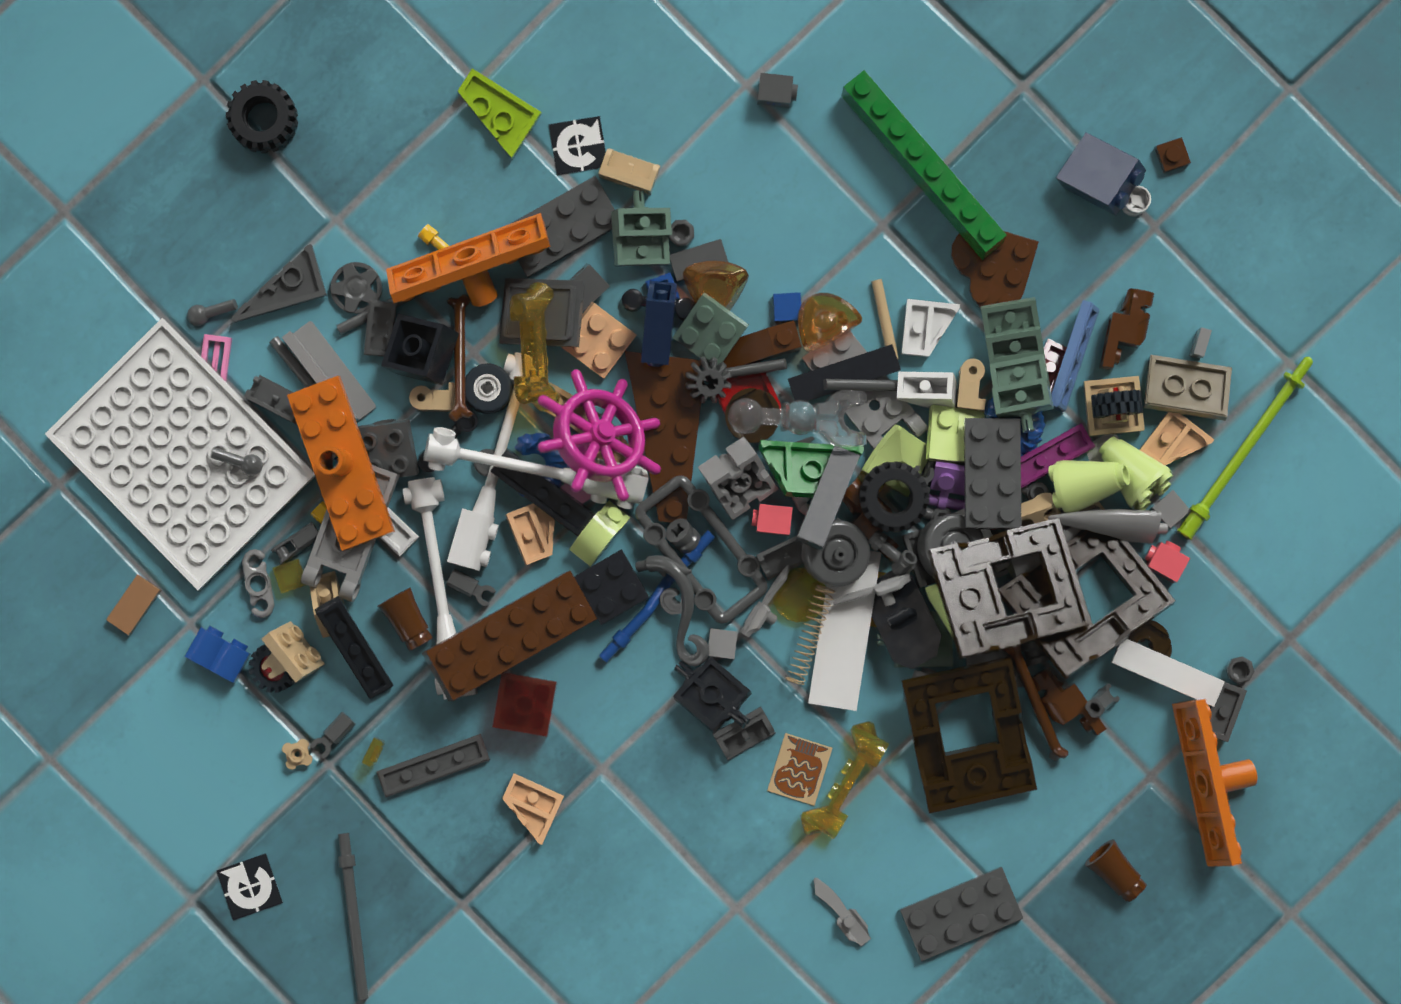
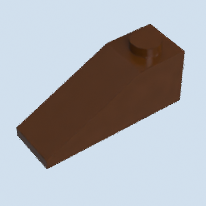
[723,320,802,368]

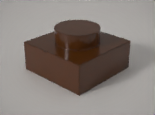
[1155,137,1191,173]

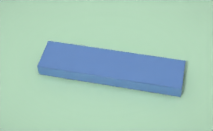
[1051,300,1099,412]

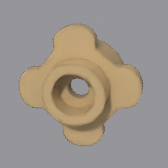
[282,739,313,769]

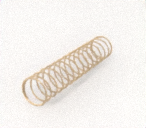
[785,585,835,685]

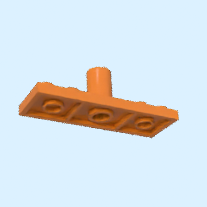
[386,213,551,307]
[287,376,395,551]
[1172,699,1257,866]

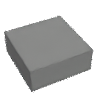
[1190,327,1212,359]
[1151,490,1191,529]
[708,628,738,659]

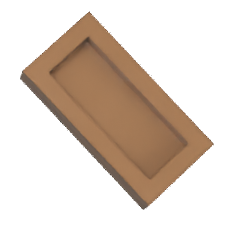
[106,574,162,635]

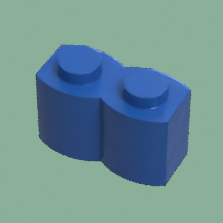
[185,625,251,683]

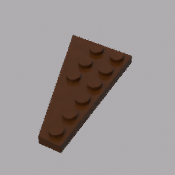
[625,351,704,523]

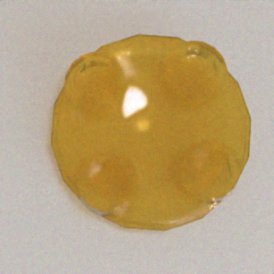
[773,568,826,622]

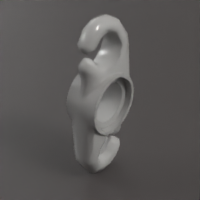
[242,549,275,618]

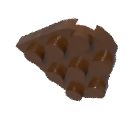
[951,231,1039,309]

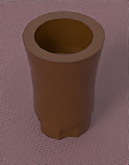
[377,587,432,651]
[1085,839,1147,902]

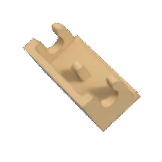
[598,148,661,195]

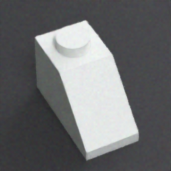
[897,372,957,408]

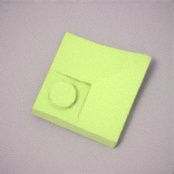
[926,404,985,464]
[862,424,928,497]

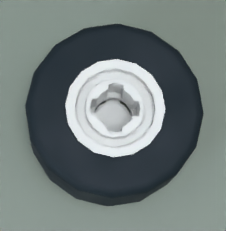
[465,363,513,414]

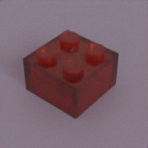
[492,672,558,737]

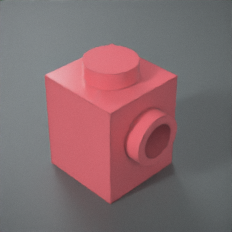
[752,504,793,536]
[1144,541,1190,583]

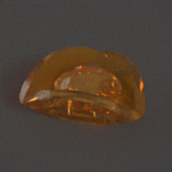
[683,261,749,310]
[798,293,862,352]

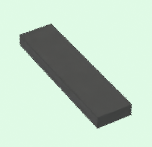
[376,734,490,797]

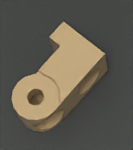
[955,359,986,412]
[409,382,455,412]
[1021,493,1061,527]

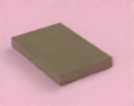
[1144,355,1232,421]

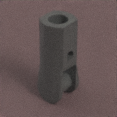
[271,522,319,564]

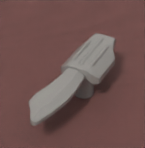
[740,565,790,637]
[833,573,911,606]
[814,878,871,946]

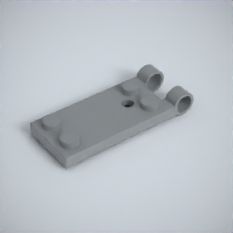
[802,324,928,449]
[301,465,399,602]

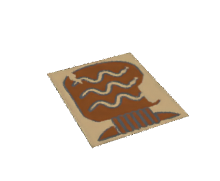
[767,733,833,806]

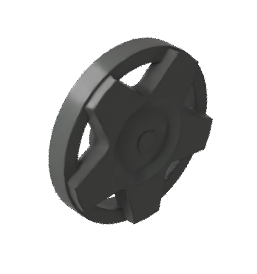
[330,262,382,314]

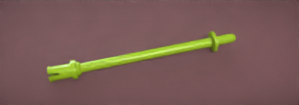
[1177,357,1313,540]

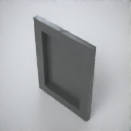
[499,278,585,347]

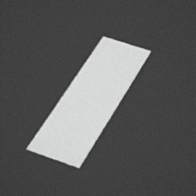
[808,551,881,711]

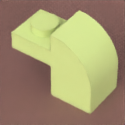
[569,501,631,567]

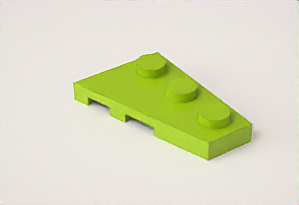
[458,68,542,159]

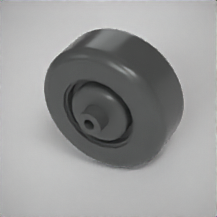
[917,514,984,578]
[801,519,870,587]

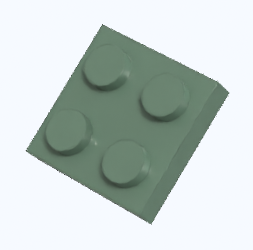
[672,293,749,365]

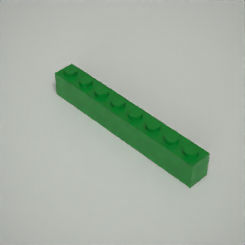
[841,70,1007,260]

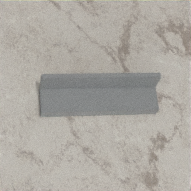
[281,321,376,422]

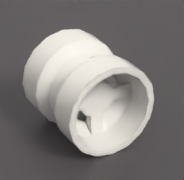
[1122,186,1151,217]

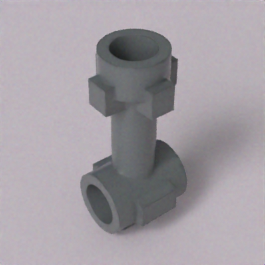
[868,530,917,576]

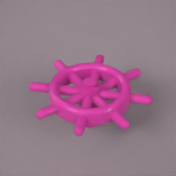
[538,369,661,501]

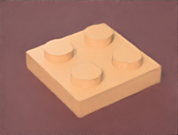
[562,302,636,378]

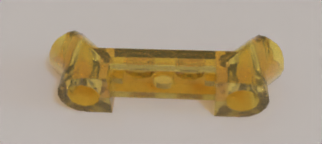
[510,282,560,412]
[800,721,889,839]

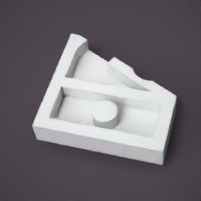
[901,299,960,357]

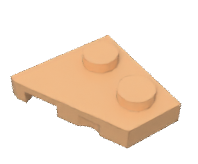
[1139,412,1214,465]
[505,504,555,566]
[502,773,564,845]

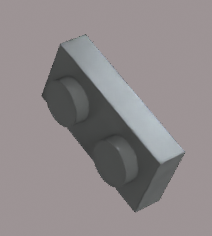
[1210,682,1247,742]

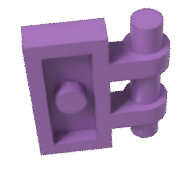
[928,460,965,511]

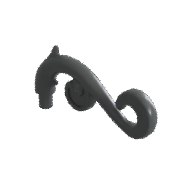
[635,555,709,666]

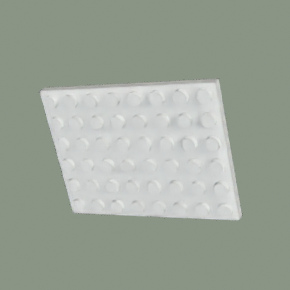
[45,318,315,591]

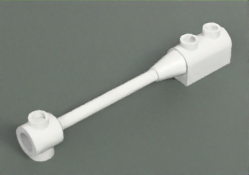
[447,352,545,571]
[424,427,649,509]
[403,477,478,700]

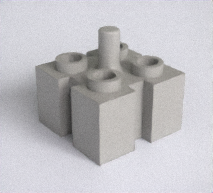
[698,436,778,520]

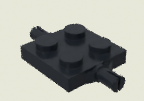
[673,656,752,733]

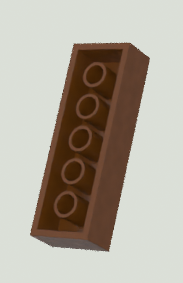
[422,571,597,701]

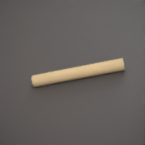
[871,279,899,360]

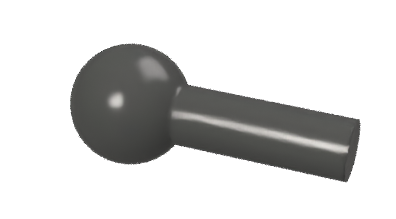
[187,299,238,326]
[210,447,263,476]

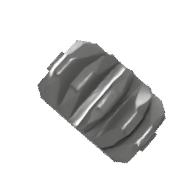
[685,357,732,404]

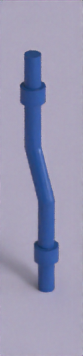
[599,530,716,662]

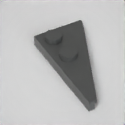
[232,244,327,323]

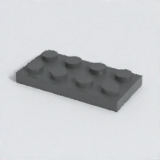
[510,176,615,278]
[964,418,1022,530]
[900,867,1024,961]

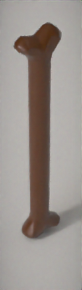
[447,294,473,422]
[1003,645,1069,761]

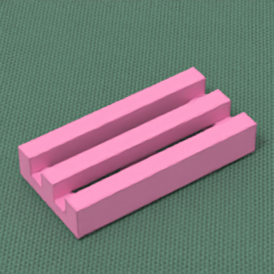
[201,334,232,382]

